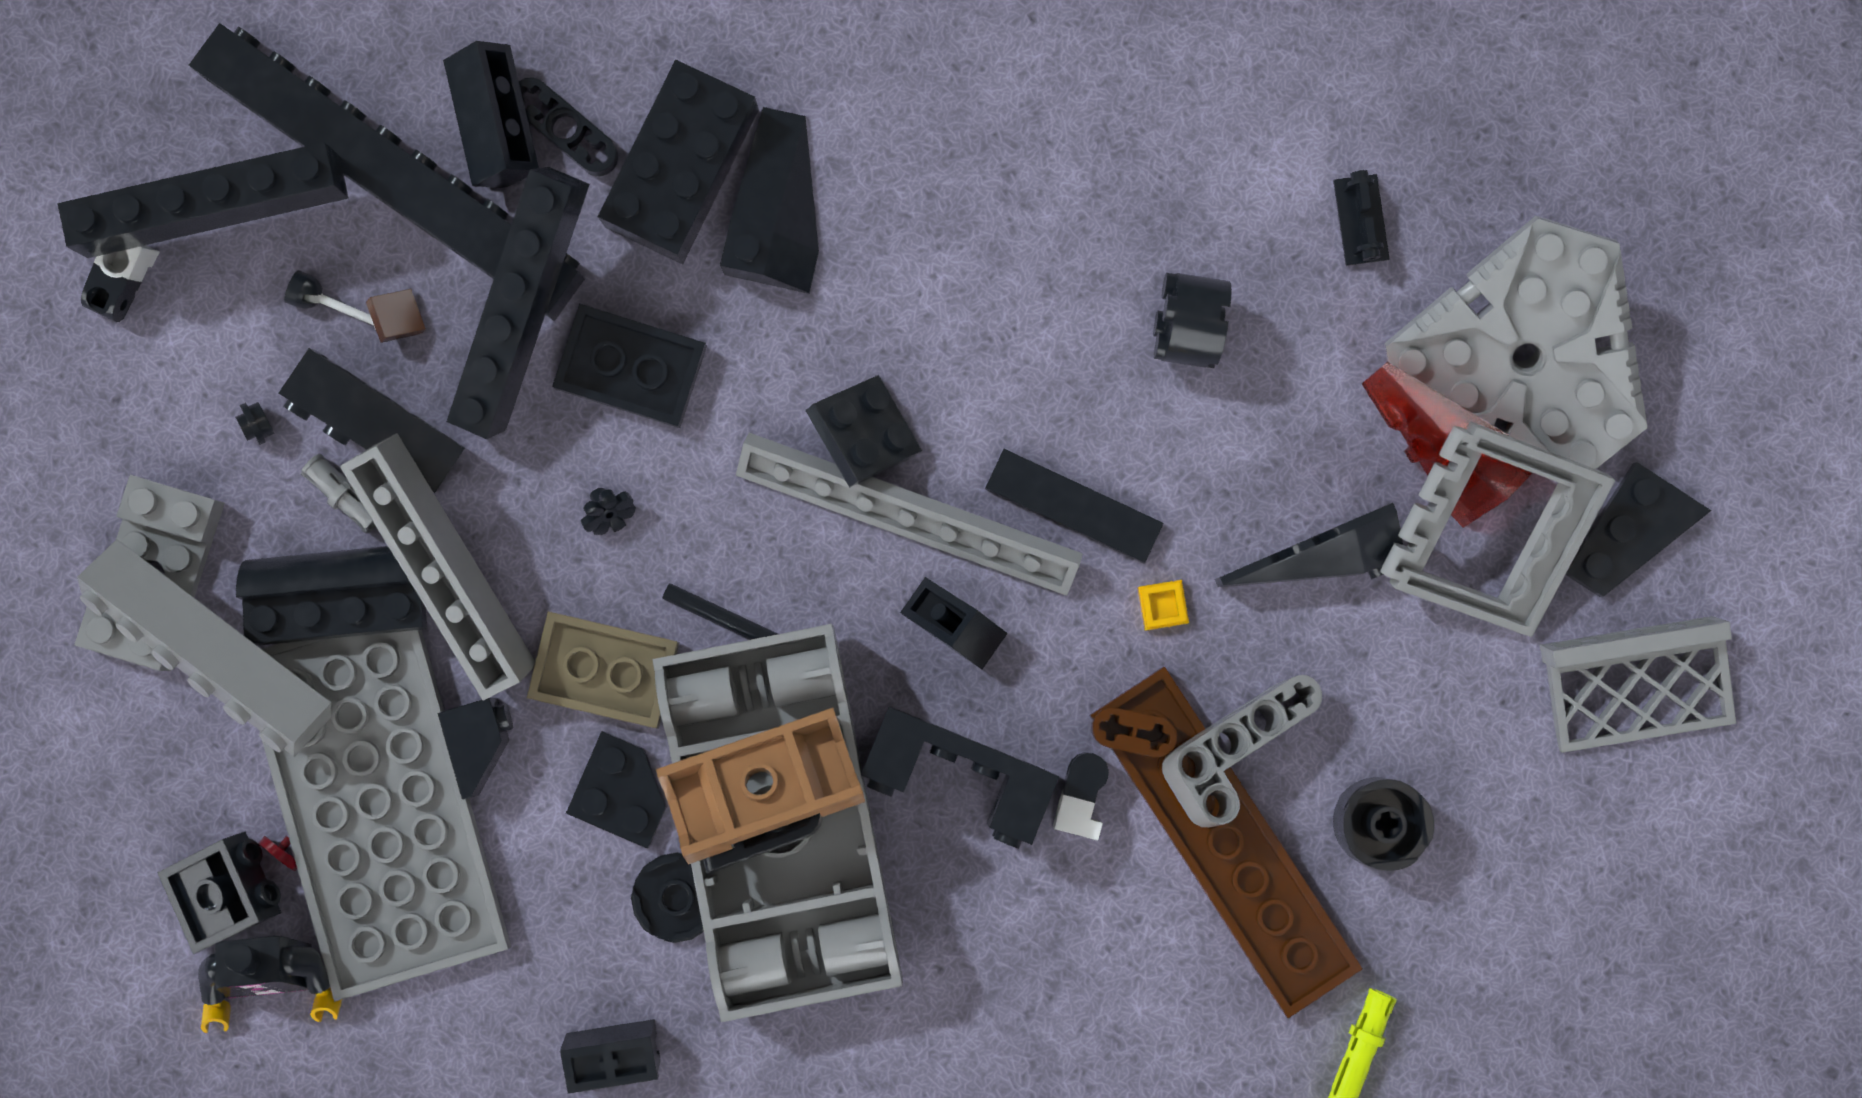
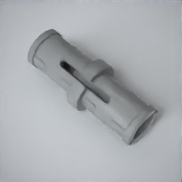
[301,454,376,534]

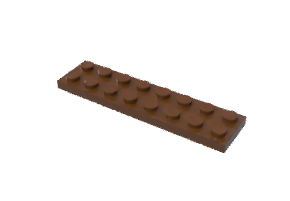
[1089,667,1363,1018]

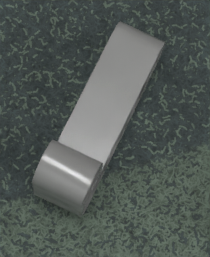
[1162,675,1322,828]

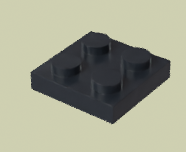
[805,375,922,488]

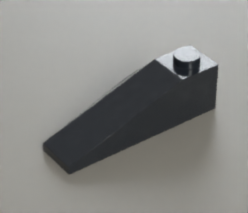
[720,107,819,294]
[1214,503,1403,587]

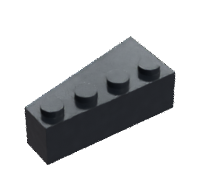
[278,348,465,493]

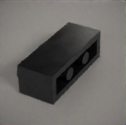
[443,41,539,188]

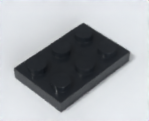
[552,303,707,428]

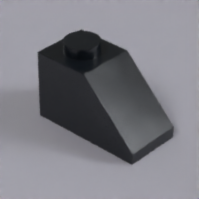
[900,577,1008,670]
[437,698,513,800]

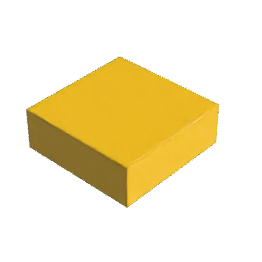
[1137,580,1189,631]

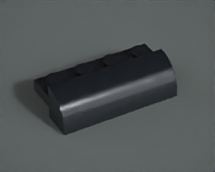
[236,546,427,646]

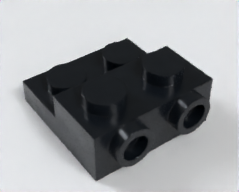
[157,831,282,954]

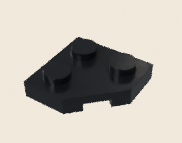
[566,731,667,849]

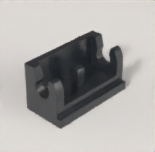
[560,1019,660,1094]

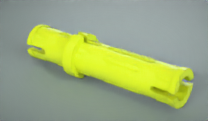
[1328,988,1397,1098]

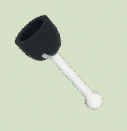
[284,270,376,330]

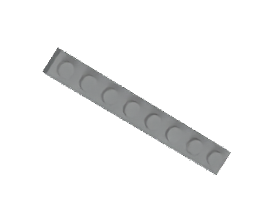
[735,433,1083,596]

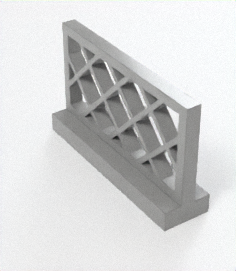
[1540,616,1736,753]

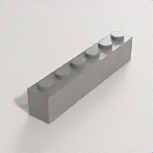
[339,433,535,700]
[77,539,331,757]

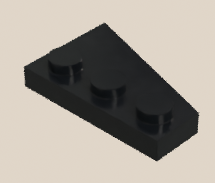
[1565,462,1712,597]

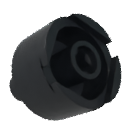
[1153,273,1232,368]
[1333,777,1434,871]

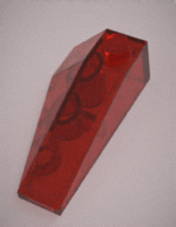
[1362,361,1532,528]

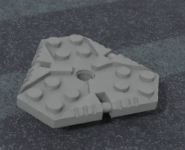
[1385,215,1648,469]

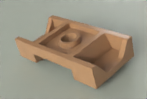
[656,708,865,864]

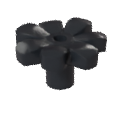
[581,488,636,535]

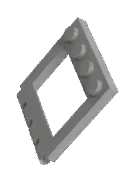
[1380,421,1615,637]

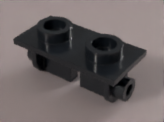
[1333,170,1390,266]

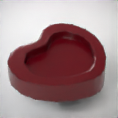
[258,836,297,871]

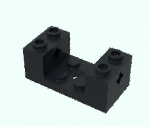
[861,707,1059,849]

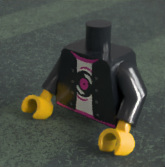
[198,936,342,1033]

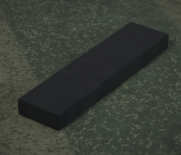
[985,449,1164,564]

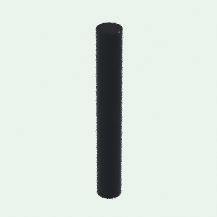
[662,583,778,640]

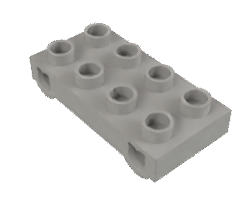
[652,624,903,1022]

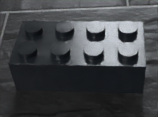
[597,59,759,264]

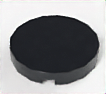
[631,852,704,943]

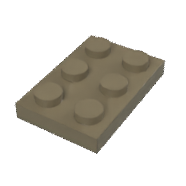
[527,611,680,729]

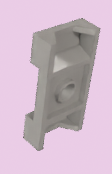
[74,475,225,671]

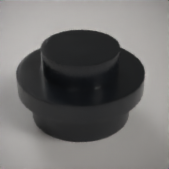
[235,402,274,445]

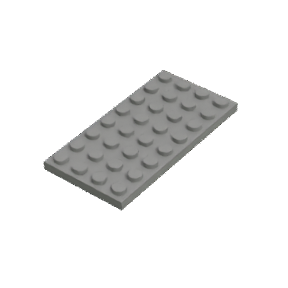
[260,630,511,1002]

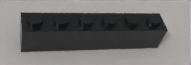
[57,142,349,258]
[446,167,590,439]

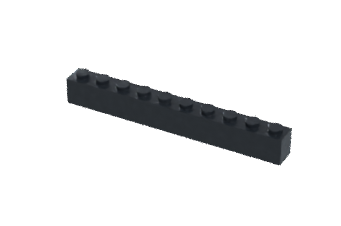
[189,23,585,322]

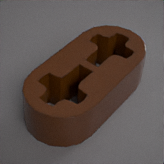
[1091,708,1177,757]

